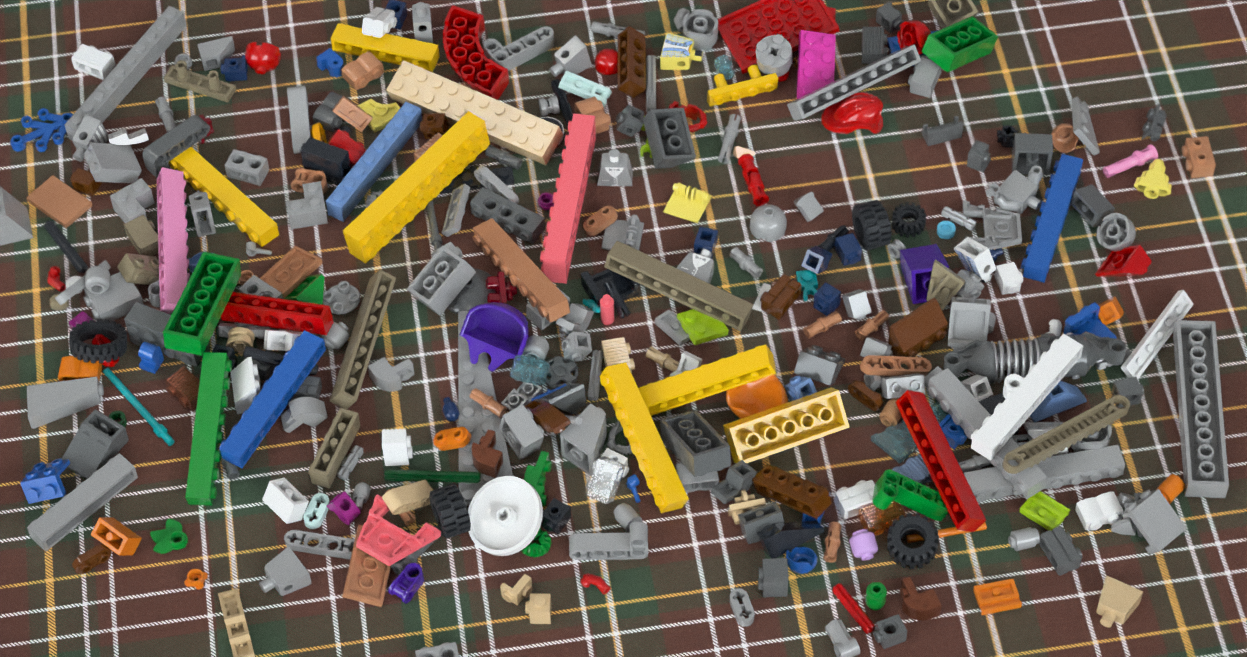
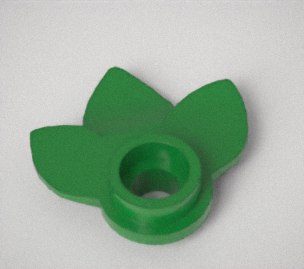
[150,518,188,554]

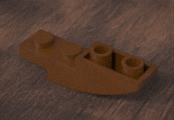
[524,399,571,434]

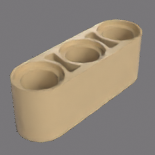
[382,480,433,515]

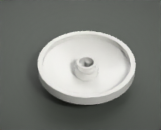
[468,476,543,556]

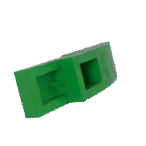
[524,451,552,507]

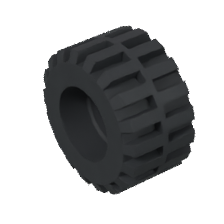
[852,199,891,251]
[429,483,471,539]
[887,513,939,569]

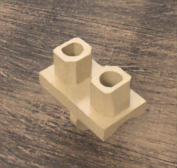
[728,490,766,525]

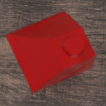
[1095,245,1152,277]

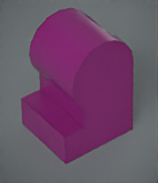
[326,491,361,525]

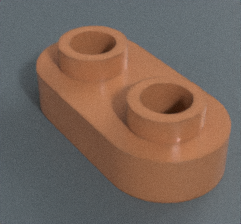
[583,206,618,236]

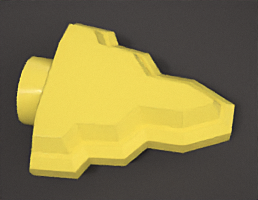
[1134,159,1172,199]

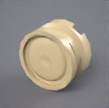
[226,327,255,355]

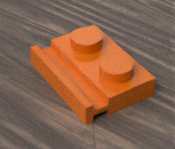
[973,579,1022,615]

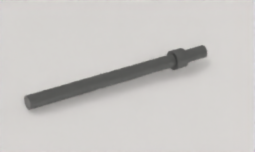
[426,200,443,250]

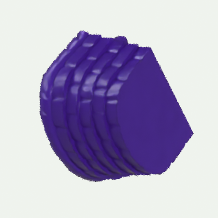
[459,302,528,372]

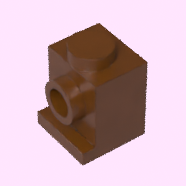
[70,168,102,197]

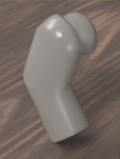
[674,8,690,32]

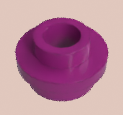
[537,192,554,210]

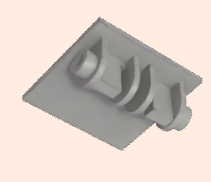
[601,215,644,251]

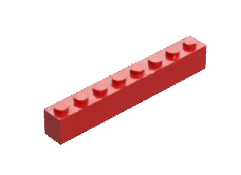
[895,390,986,532]

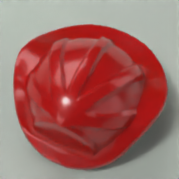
[821,92,883,134]

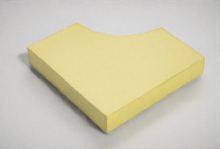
[357,98,400,133]

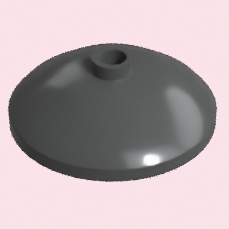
[447,268,496,314]

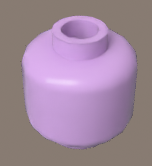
[849,529,878,561]

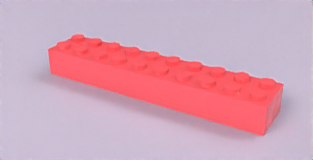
[540,114,596,284]

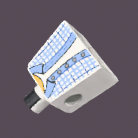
[954,237,996,283]

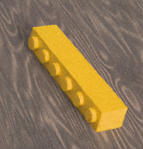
[331,23,440,72]

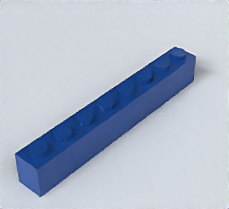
[1021,154,1083,283]
[220,330,326,469]

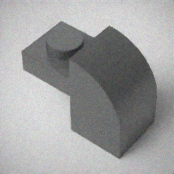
[711,460,757,504]

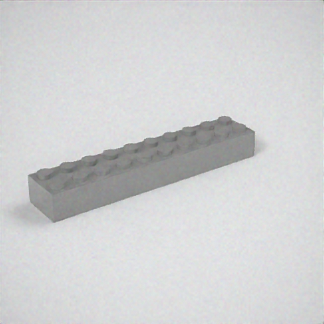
[1173,320,1229,498]

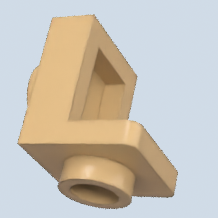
[500,574,533,606]

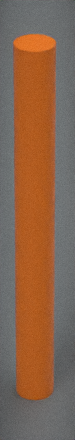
[906,522,987,543]

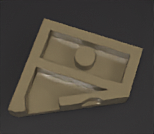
[926,259,965,310]

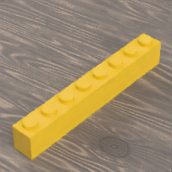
[168,147,279,247]
[638,344,776,416]
[599,363,689,513]

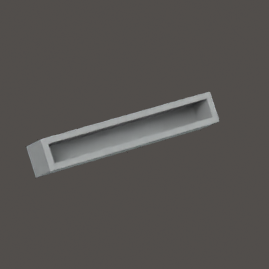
[27,453,138,551]

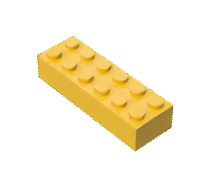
[723,387,849,463]

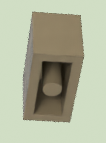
[124,215,158,256]

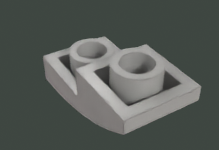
[501,378,544,411]

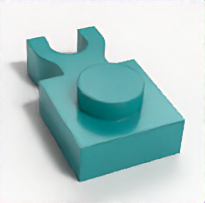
[796,270,818,301]

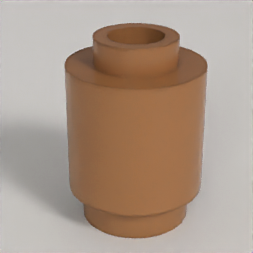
[879,398,902,427]

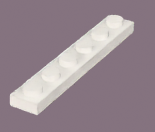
[1121,290,1194,379]

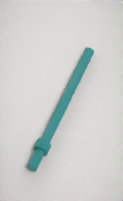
[103,368,175,446]

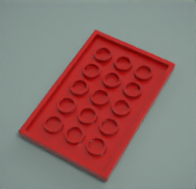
[718,0,840,74]

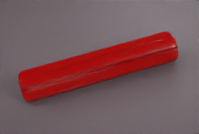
[832,583,875,634]

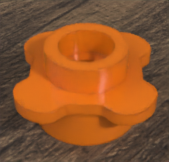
[184,569,208,590]

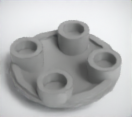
[323,281,360,314]

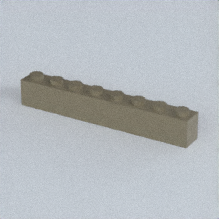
[604,241,754,331]
[329,269,396,410]

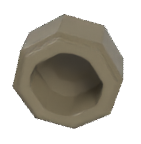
[50,294,69,311]

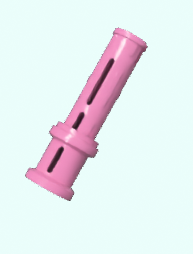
[1103,144,1158,178]

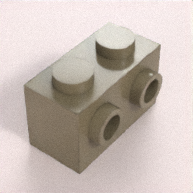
[117,253,159,285]

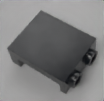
[581,269,640,307]

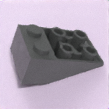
[62,409,129,479]

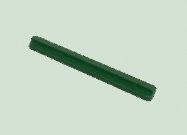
[384,470,481,483]

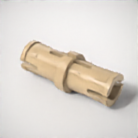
[646,346,679,372]

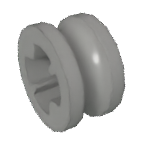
[887,239,906,258]

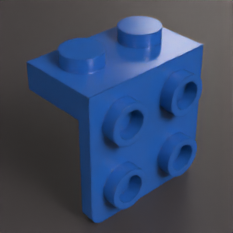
[1063,302,1117,339]
[20,458,70,504]

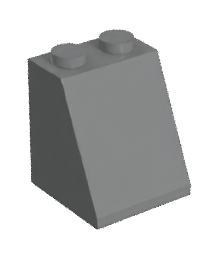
[0,186,33,245]
[560,403,607,476]

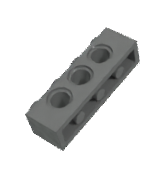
[470,187,545,244]

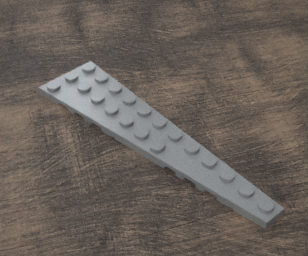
[458,311,513,509]

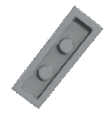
[442,184,470,237]

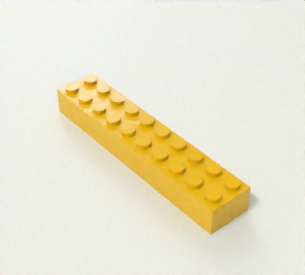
[343,111,490,264]

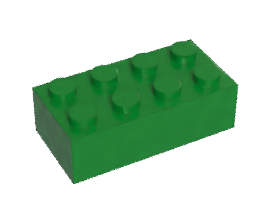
[922,16,998,73]

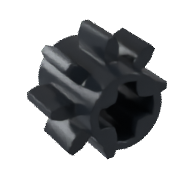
[997,125,1019,148]

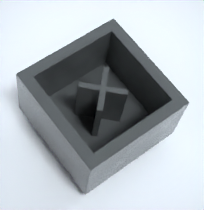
[1012,133,1053,175]

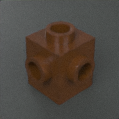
[420,113,450,139]

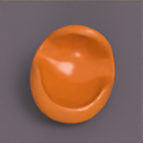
[726,374,788,419]

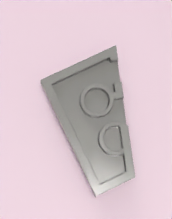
[1071,96,1100,156]

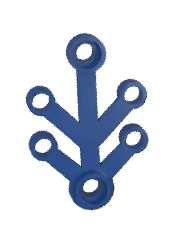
[10,108,73,152]

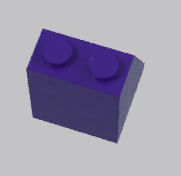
[900,244,949,304]

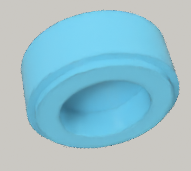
[937,221,956,239]

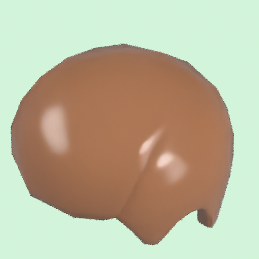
[1051,124,1079,153]

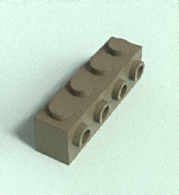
[308,408,360,489]

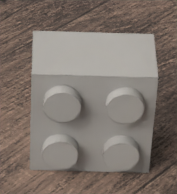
[499,404,544,461]

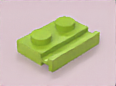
[1020,491,1070,531]

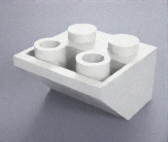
[231,357,261,414]

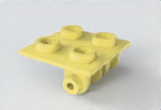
[663,182,712,224]

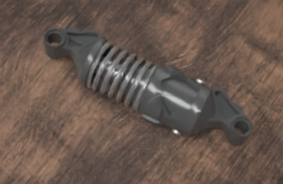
[943,331,1126,384]

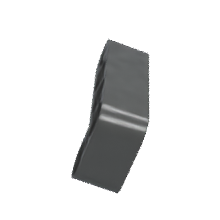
[143,115,210,178]

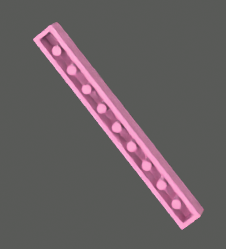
[156,167,190,315]

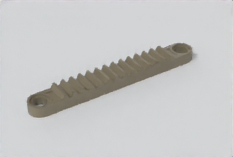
[1002,395,1130,474]

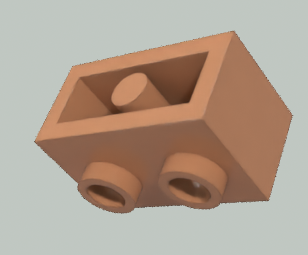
[1182,136,1216,178]

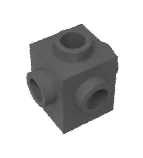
[616,105,644,137]

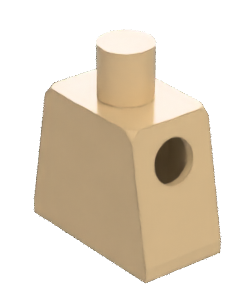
[1096,576,1143,627]

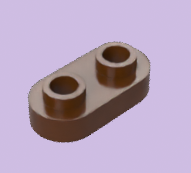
[848,380,883,411]
[72,543,112,574]

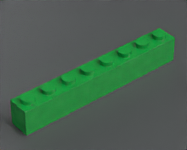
[185,352,232,506]

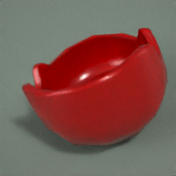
[594,48,618,75]

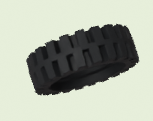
[69,319,127,363]

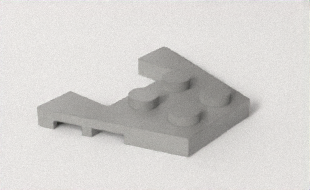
[962,200,1022,250]

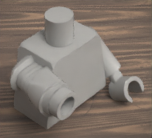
[986,165,1043,213]

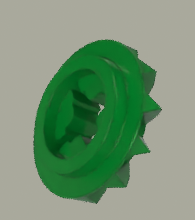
[521,528,551,557]

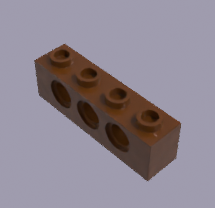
[618,26,646,98]

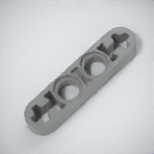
[55,260,111,306]
[284,530,355,559]

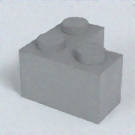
[110,178,154,223]
[286,181,328,229]

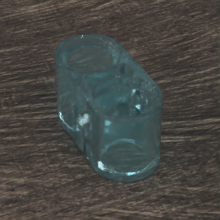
[510,355,550,385]

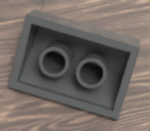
[643,108,696,169]

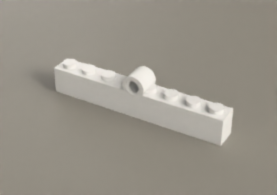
[971,334,1083,461]

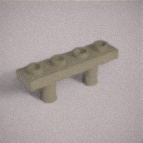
[164,60,236,102]

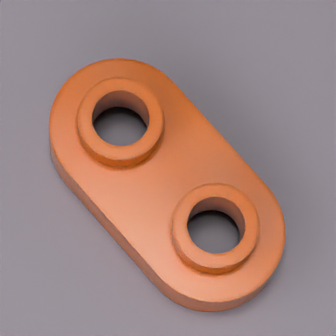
[433,427,471,451]

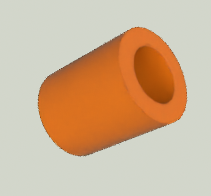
[1156,474,1185,504]

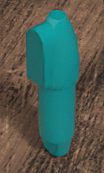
[583,299,600,313]

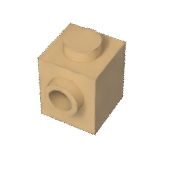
[525,593,551,624]

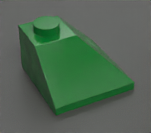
[283,274,324,304]

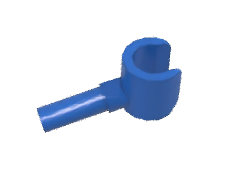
[626,474,641,503]

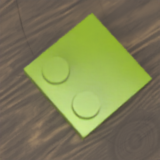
[677,309,729,345]

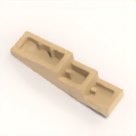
[218,588,255,657]

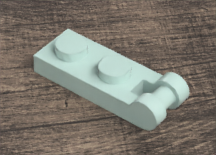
[558,71,612,107]

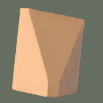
[733,146,755,159]

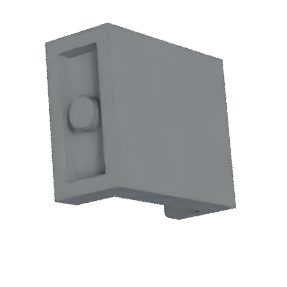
[948,297,991,349]
[1122,489,1187,555]

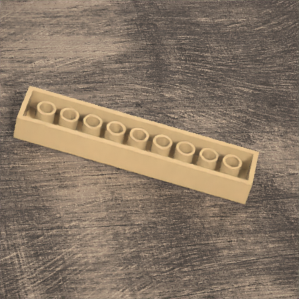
[386,60,563,165]

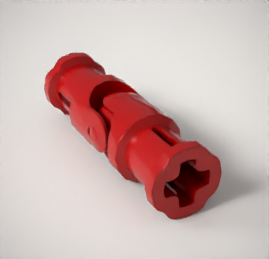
[738,154,769,206]

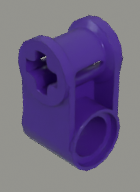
[388,563,424,604]

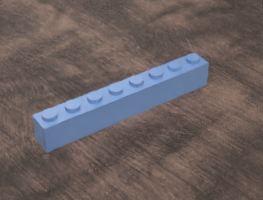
[326,102,423,222]

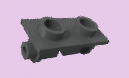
[1142,104,1167,141]

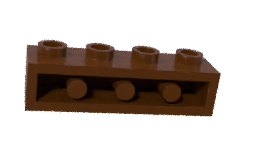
[752,464,832,519]

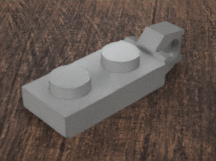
[219,322,273,339]

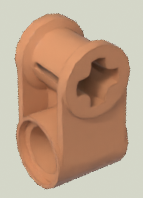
[291,168,328,194]

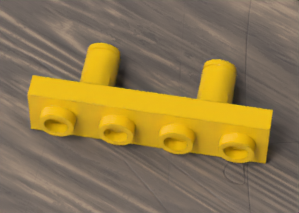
[707,65,778,106]

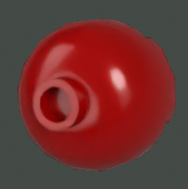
[897,20,931,55]
[245,42,282,74]

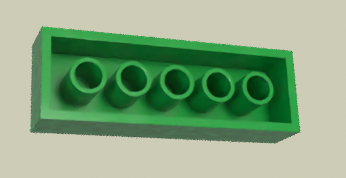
[163,251,241,356]

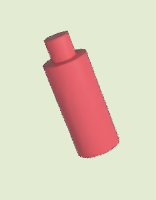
[600,294,614,325]

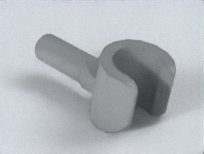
[246,241,272,256]

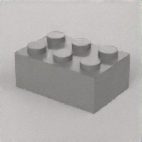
[407,245,476,316]

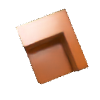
[1098,296,1124,326]

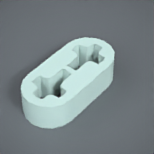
[303,493,329,529]

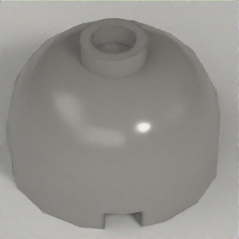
[750,204,787,242]
[1097,213,1136,252]

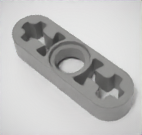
[474,165,519,204]

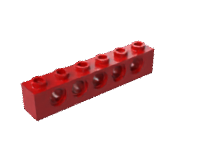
[221,292,334,335]

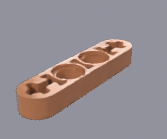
[860,355,932,377]

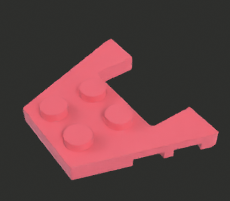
[356,494,441,566]

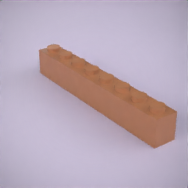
[473,218,570,323]

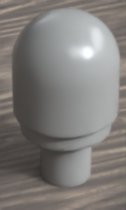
[353,482,370,510]

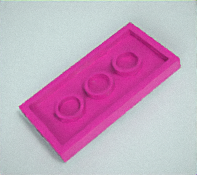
[797,30,836,99]

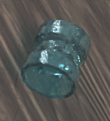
[714,55,735,80]

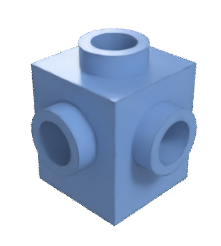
[784,375,817,401]

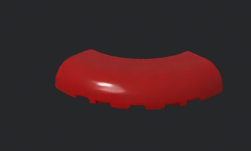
[443,5,509,100]

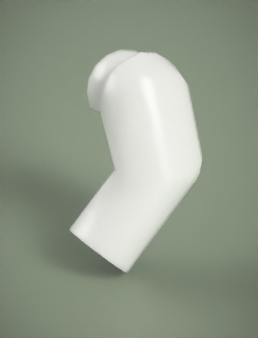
[1045,319,1062,336]

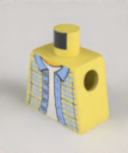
[660,33,703,70]

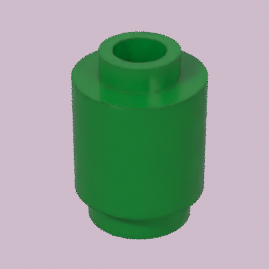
[865,582,887,610]

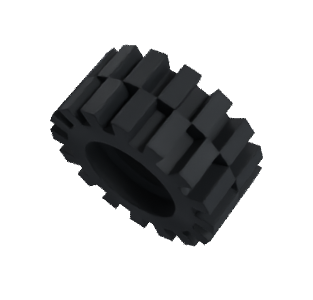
[892,202,926,238]

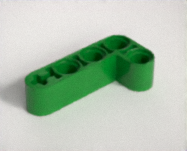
[872,470,949,521]

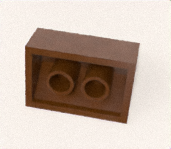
[888,298,948,357]

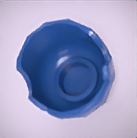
[786,547,817,574]

